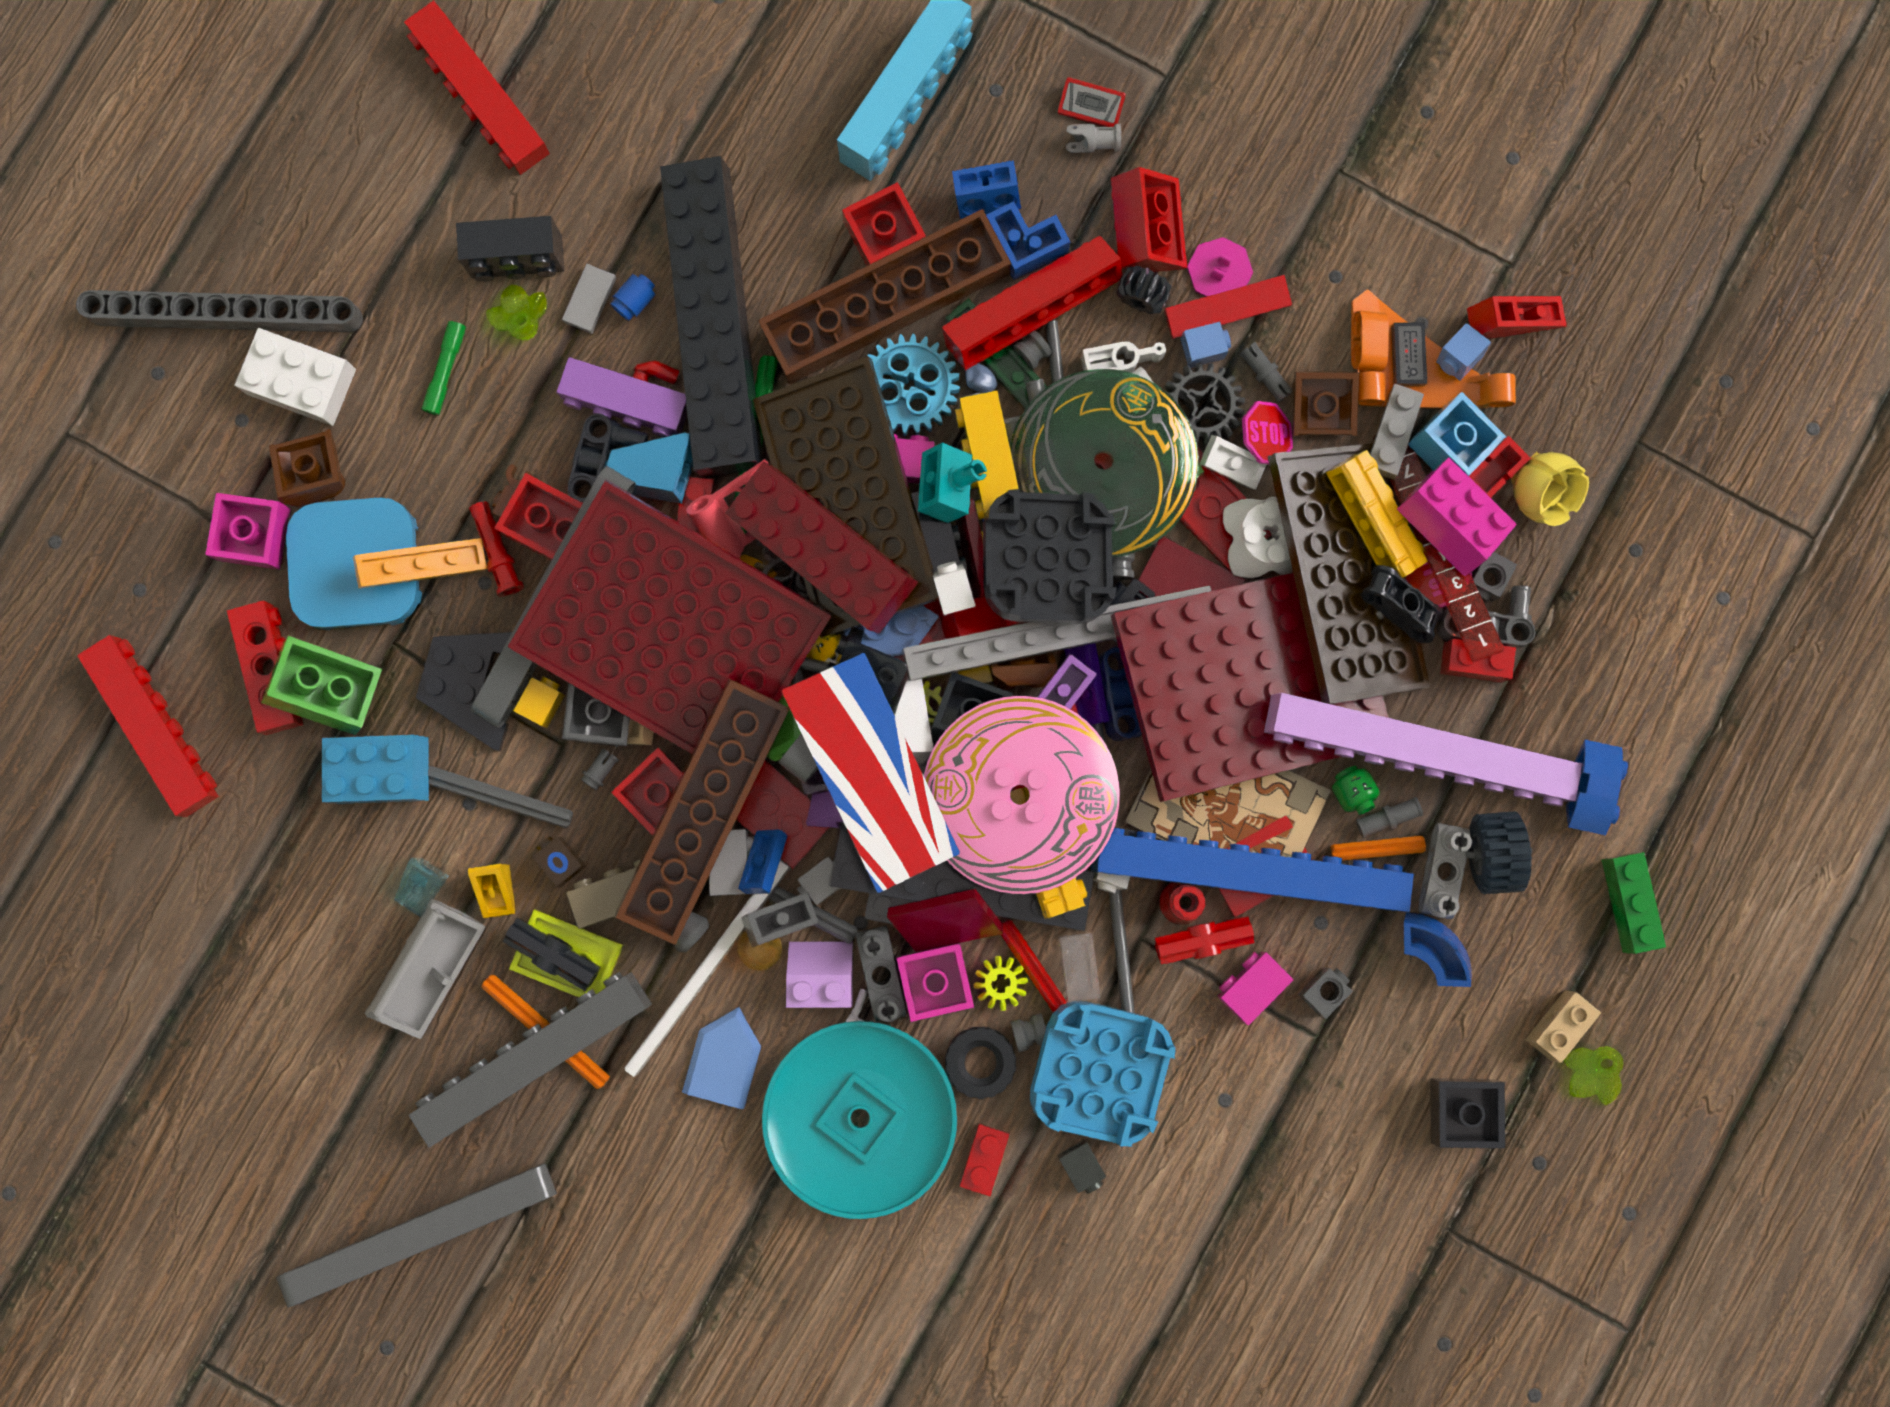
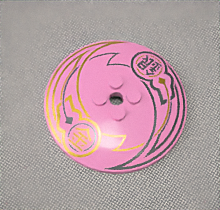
[924,696,1119,894]

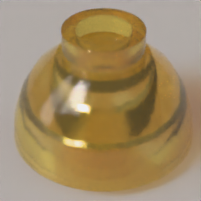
[737,931,782,971]

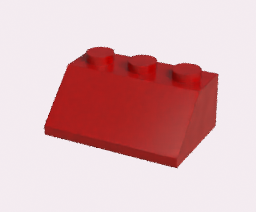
[1111,167,1187,272]

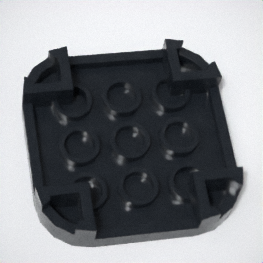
[983,489,1116,624]

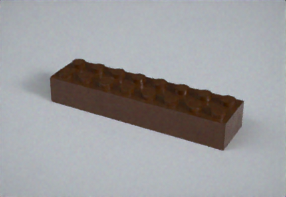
[758,209,1011,384]
[615,678,790,945]

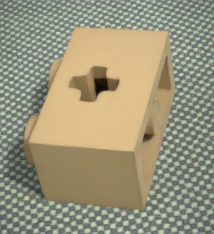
[1525,990,1601,1063]

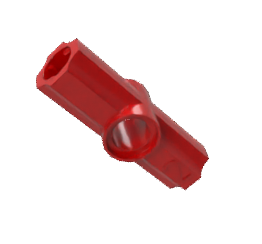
[1154,916,1255,965]

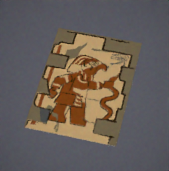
[1125,769,1331,897]

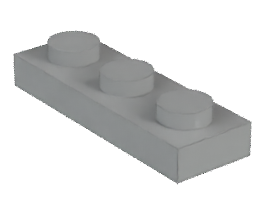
[1370,383,1424,480]

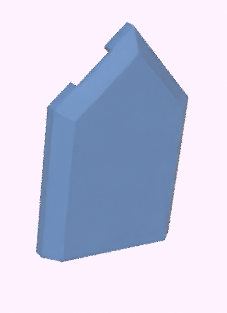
[845,606,939,657]
[682,1007,761,1109]

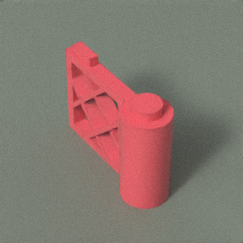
[686,459,769,559]

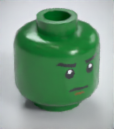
[1332,766,1380,815]

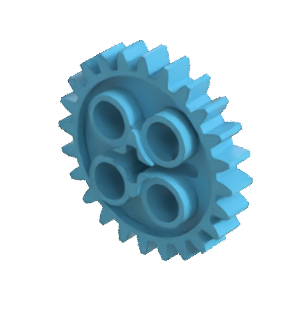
[867,334,960,436]

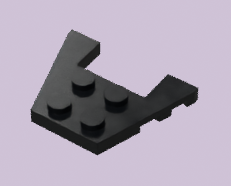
[416,632,512,752]

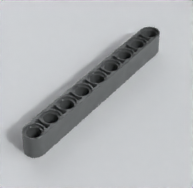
[76,290,363,332]
[471,466,636,728]
[276,1163,557,1308]

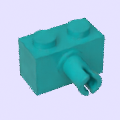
[918,443,987,523]

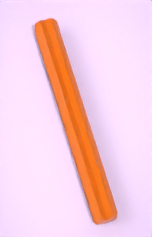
[481,975,610,1089]

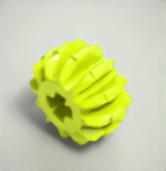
[973,956,1028,1011]

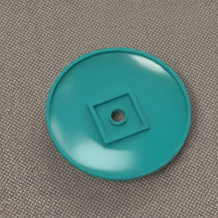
[762,1021,957,1219]

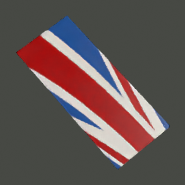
[782,653,960,893]

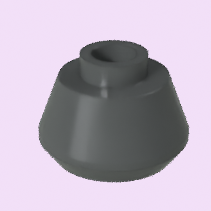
[674,912,710,953]

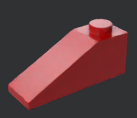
[1466,296,1567,338]

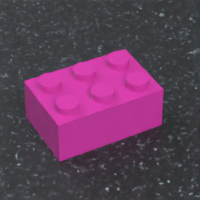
[1397,457,1517,576]

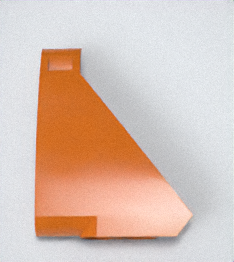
[1351,289,1516,409]

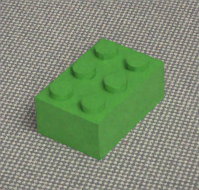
[261,636,382,735]

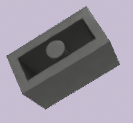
[741,892,819,948]

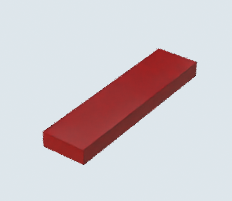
[1164,275,1292,339]

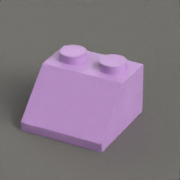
[786,942,853,1008]

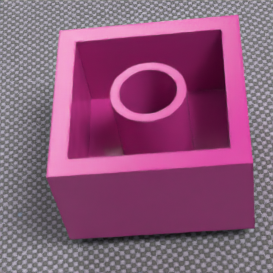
[205,493,291,570]
[897,943,974,1022]

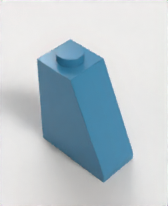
[604,433,693,504]

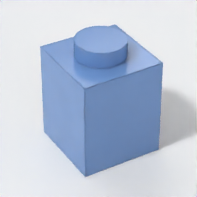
[1180,322,1231,368]
[1436,323,1491,381]

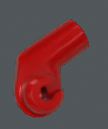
[632,360,679,385]

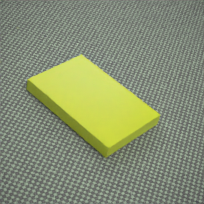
[509,909,624,997]

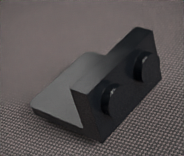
[825,626,907,705]

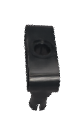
[567,414,648,503]

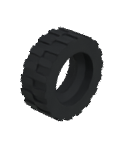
[945,1026,1016,1099]

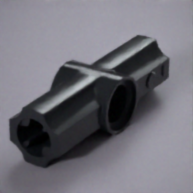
[503,918,601,991]

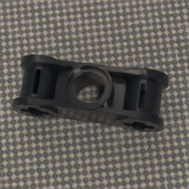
[1361,565,1444,643]

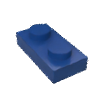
[738,829,788,894]

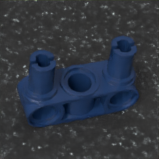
[1098,647,1142,741]

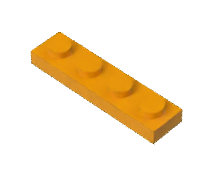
[353,538,487,589]

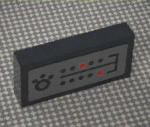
[1391,322,1427,386]

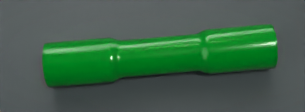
[421,321,466,416]

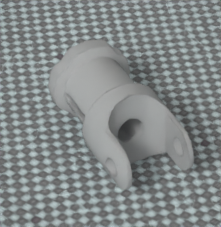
[1066,124,1121,153]

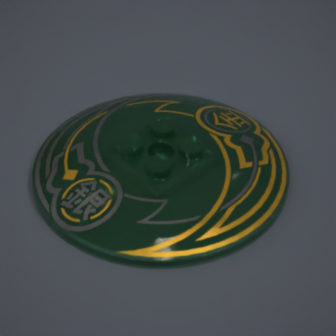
[1010,369,1199,558]

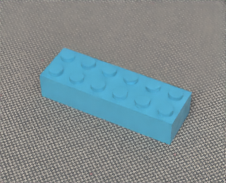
[837,0,973,181]

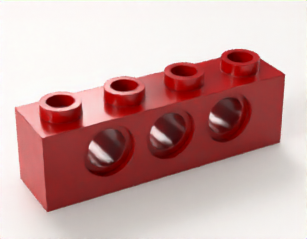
[226,600,304,735]

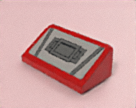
[1057,77,1126,127]

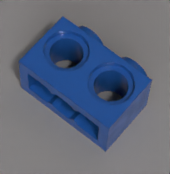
[952,160,1021,219]

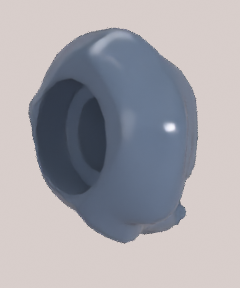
[965,363,998,393]

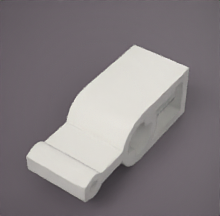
[1081,342,1166,384]

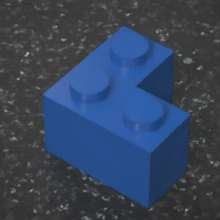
[986,201,1070,280]

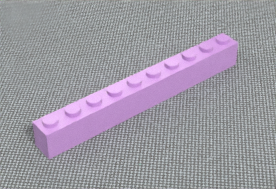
[1264,693,1582,806]

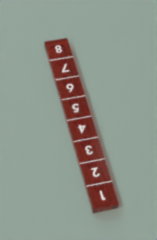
[1373,435,1504,663]

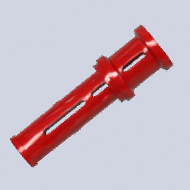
[469,501,524,597]

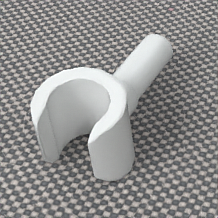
[846,989,868,1022]

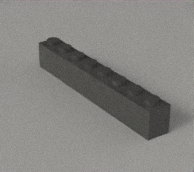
[409,972,652,1148]

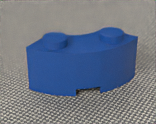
[1566,740,1628,835]
[1404,912,1472,987]

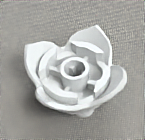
[1223,497,1293,578]

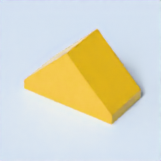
[468,864,515,918]

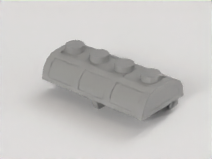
[365,899,486,1039]

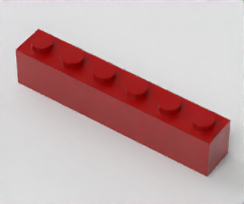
[404,0,550,175]
[942,236,1122,371]
[77,635,219,817]

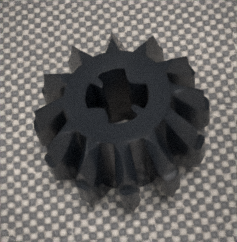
[1116,266,1172,314]

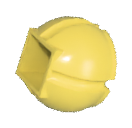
[1510,452,1589,526]

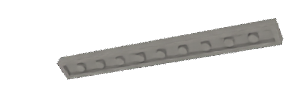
[902,586,1211,681]

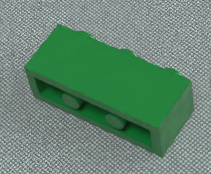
[1601,852,1666,954]

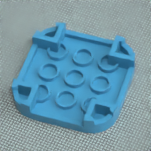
[286,498,422,631]
[1030,1001,1175,1146]

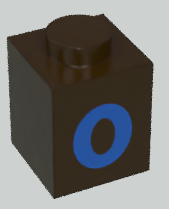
[533,836,587,887]

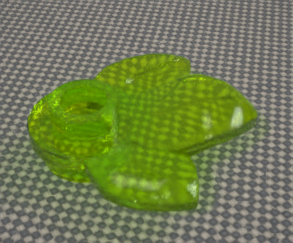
[486,284,548,340]
[1563,1046,1623,1105]

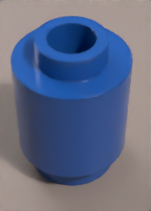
[610,274,656,321]

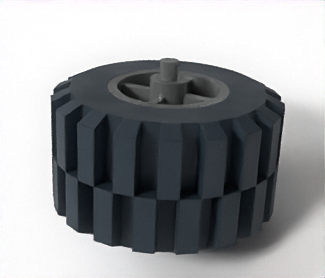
[1466,811,1532,894]

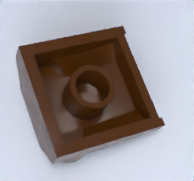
[1292,371,1359,436]
[269,429,345,507]
[989,652,1057,690]

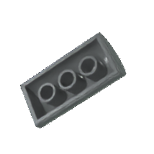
[562,683,630,746]

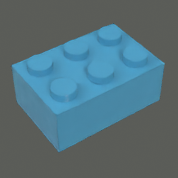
[322,735,429,804]

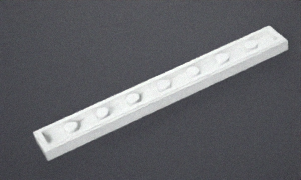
[625,861,791,1077]

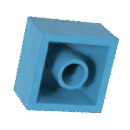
[1408,392,1506,476]

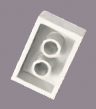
[234,328,356,426]

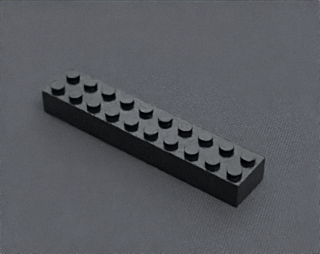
[660,156,763,478]

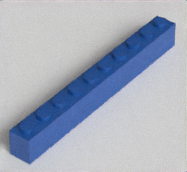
[1090,828,1414,912]

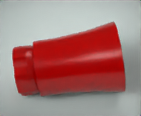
[1159,882,1205,925]

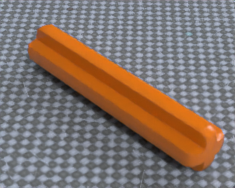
[1331,836,1426,861]

